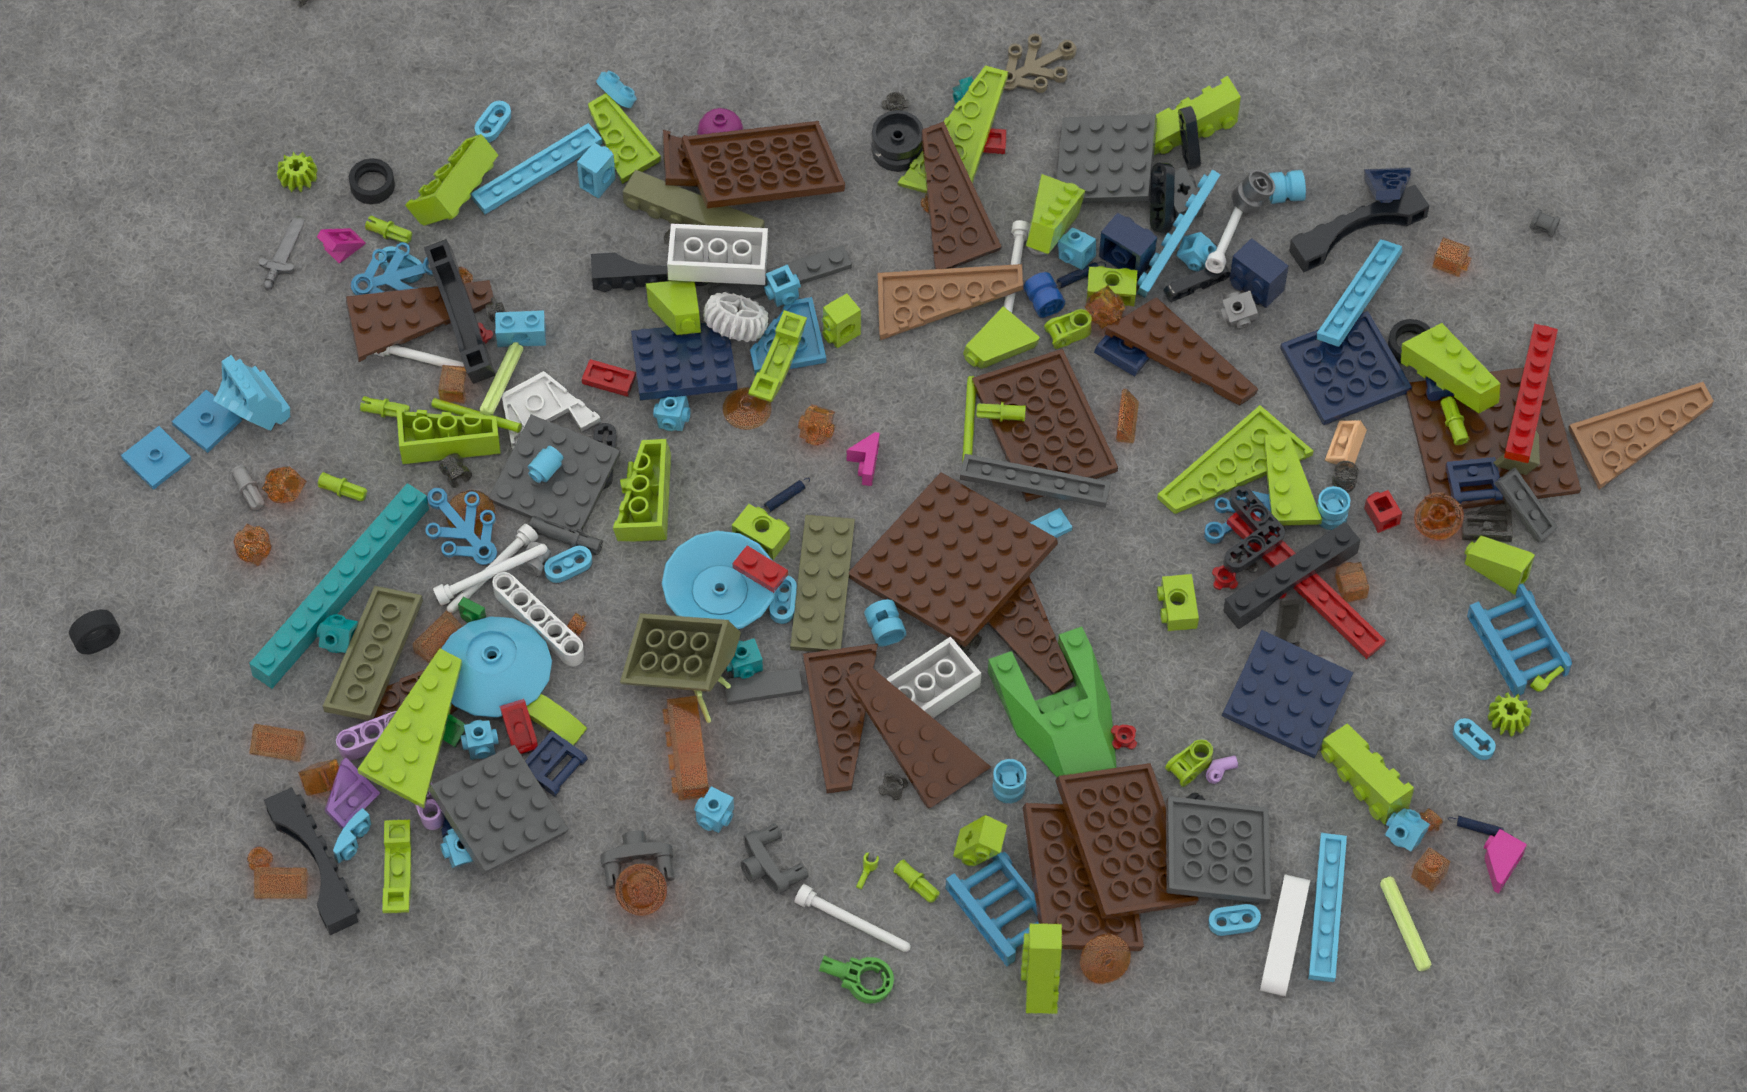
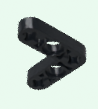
[1223,486,1285,573]

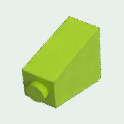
[646,281,701,335]
[963,306,1040,369]
[1464,536,1535,595]

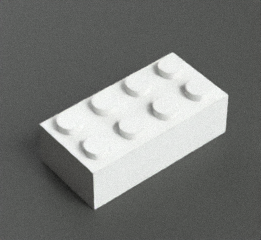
[667,224,768,285]
[887,637,981,718]

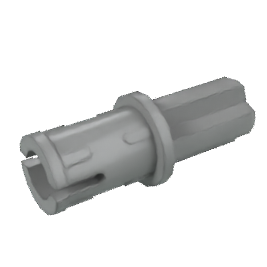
[231,465,264,511]

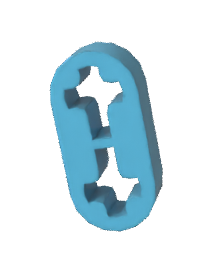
[1453,718,1496,760]

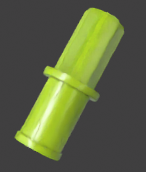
[365,215,412,243]
[360,396,410,418]
[1441,397,1470,445]
[976,402,1026,422]
[317,472,367,501]
[893,859,940,903]

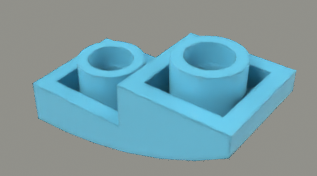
[333,808,372,863]

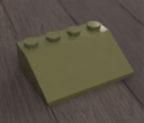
[620,613,741,692]

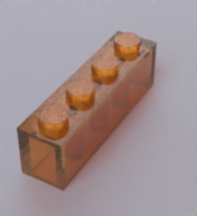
[662,696,709,801]

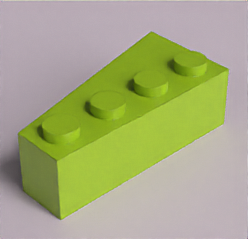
[1154,76,1241,155]
[405,134,498,226]
[1026,174,1085,254]
[1401,323,1500,413]
[396,408,501,464]
[613,439,671,542]
[1321,723,1414,825]
[1021,924,1062,1014]

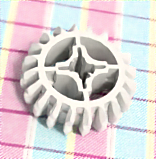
[703,292,769,342]

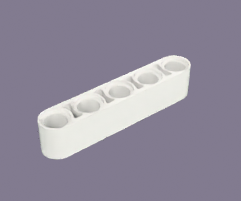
[492,572,584,667]
[1260,875,1310,997]

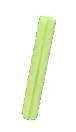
[480,342,523,416]
[1380,877,1431,971]

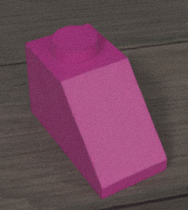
[1484,829,1527,894]

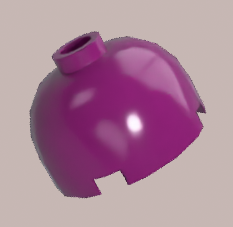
[697,108,744,135]

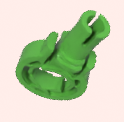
[819,955,894,1004]

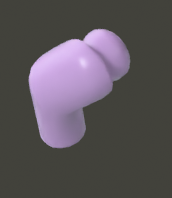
[1206,756,1238,784]

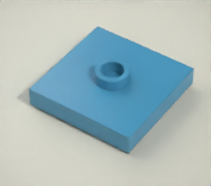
[172,390,242,453]
[121,426,191,490]

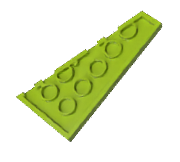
[897,65,1008,194]
[1157,405,1314,514]
[357,648,462,809]

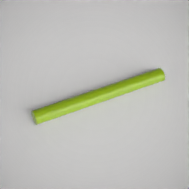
[962,376,976,464]
[431,398,522,433]

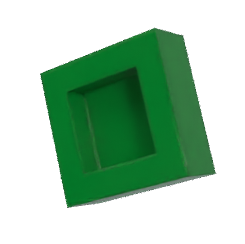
[458,596,486,623]
[442,714,467,747]

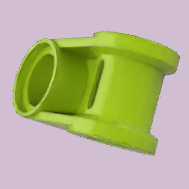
[1044,309,1092,349]
[1165,739,1213,787]

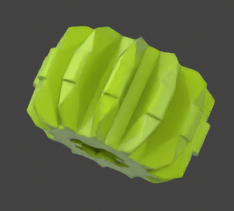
[277,151,318,192]
[1488,692,1532,737]

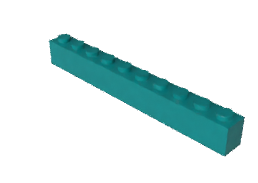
[249,483,429,689]

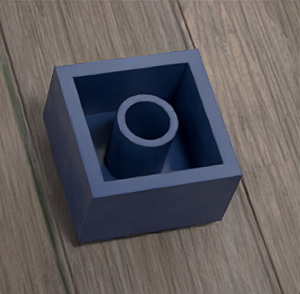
[1099,212,1157,281]
[1229,238,1289,308]

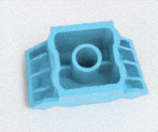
[213,355,290,431]

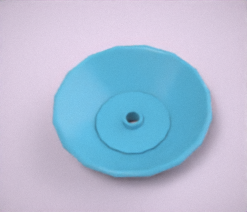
[662,531,775,629]
[442,617,552,717]

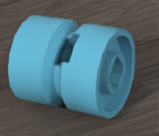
[1268,170,1306,204]
[1317,486,1351,530]
[864,599,906,647]
[992,759,1027,804]

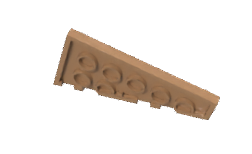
[878,264,1023,340]
[1568,382,1714,490]

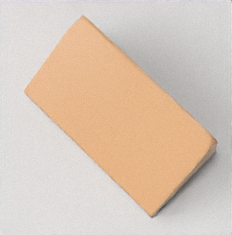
[1325,420,1367,470]

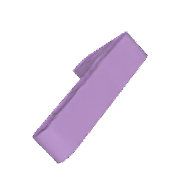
[336,711,445,830]

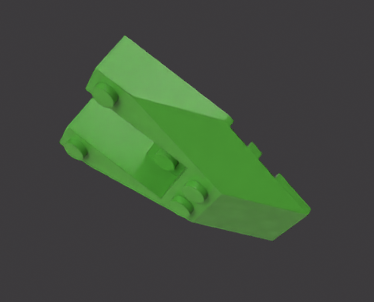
[988,627,1117,777]

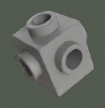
[1221,291,1260,328]

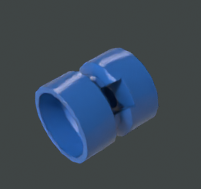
[1023,272,1066,318]

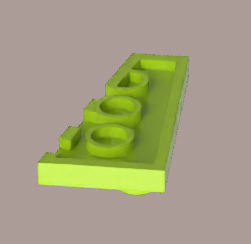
[588,93,661,184]
[1264,434,1322,525]

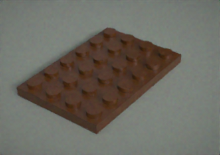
[681,121,845,209]
[972,348,1118,502]
[1055,763,1199,919]
[1022,803,1144,951]

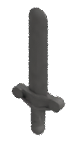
[259,216,305,290]

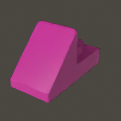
[317,228,366,264]
[846,432,880,486]

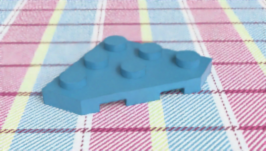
[750,297,826,375]

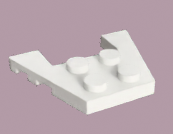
[502,371,601,449]

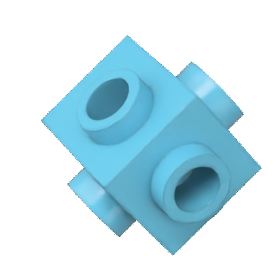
[1058,227,1096,270]
[1176,232,1217,272]
[764,265,801,307]
[653,396,691,431]
[461,720,499,760]
[694,786,734,833]
[1385,808,1431,851]
[440,829,473,868]

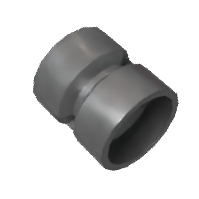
[1231,170,1275,214]

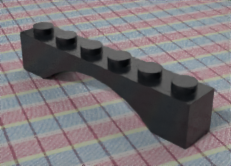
[1289,184,1430,273]
[424,239,496,384]
[591,252,723,292]
[1223,522,1360,629]
[264,787,360,935]

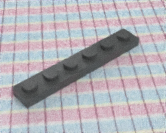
[708,245,852,300]
[960,454,1111,508]

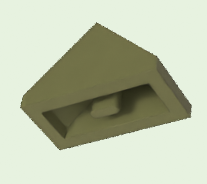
[1493,431,1540,475]

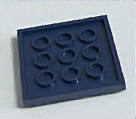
[1280,311,1412,425]
[631,323,738,401]
[1221,630,1354,758]

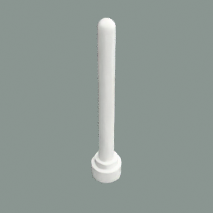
[1205,206,1243,273]
[1004,220,1030,313]
[374,345,467,373]
[447,524,538,614]
[433,544,547,606]
[795,884,911,952]

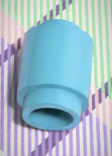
[528,446,564,483]

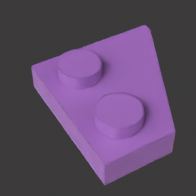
[324,758,380,829]

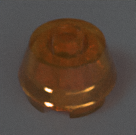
[1414,492,1464,541]
[615,863,667,916]

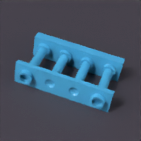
[1467,583,1572,697]
[945,852,1039,966]

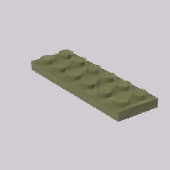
[790,515,855,652]
[323,586,423,721]

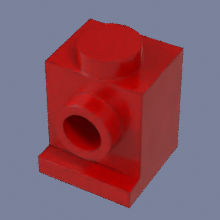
[1364,490,1402,533]

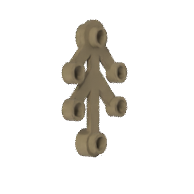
[1004,34,1076,93]

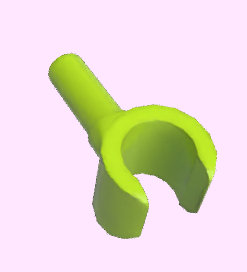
[620,461,634,494]
[1530,666,1564,692]
[856,852,879,889]

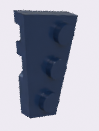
[1364,168,1411,203]

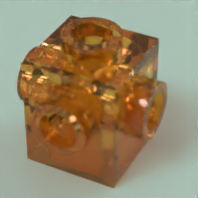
[1085,285,1125,329]
[798,404,835,445]
[262,466,307,503]
[234,524,272,566]

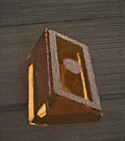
[1116,388,1139,443]
[413,610,463,663]
[249,724,305,762]
[254,867,308,899]

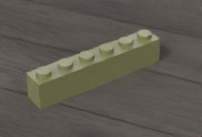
[623,170,765,228]

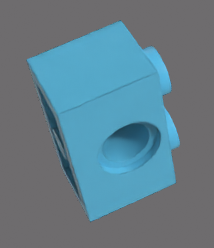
[577,143,616,199]
[495,310,546,347]

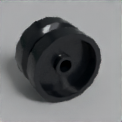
[872,110,923,172]

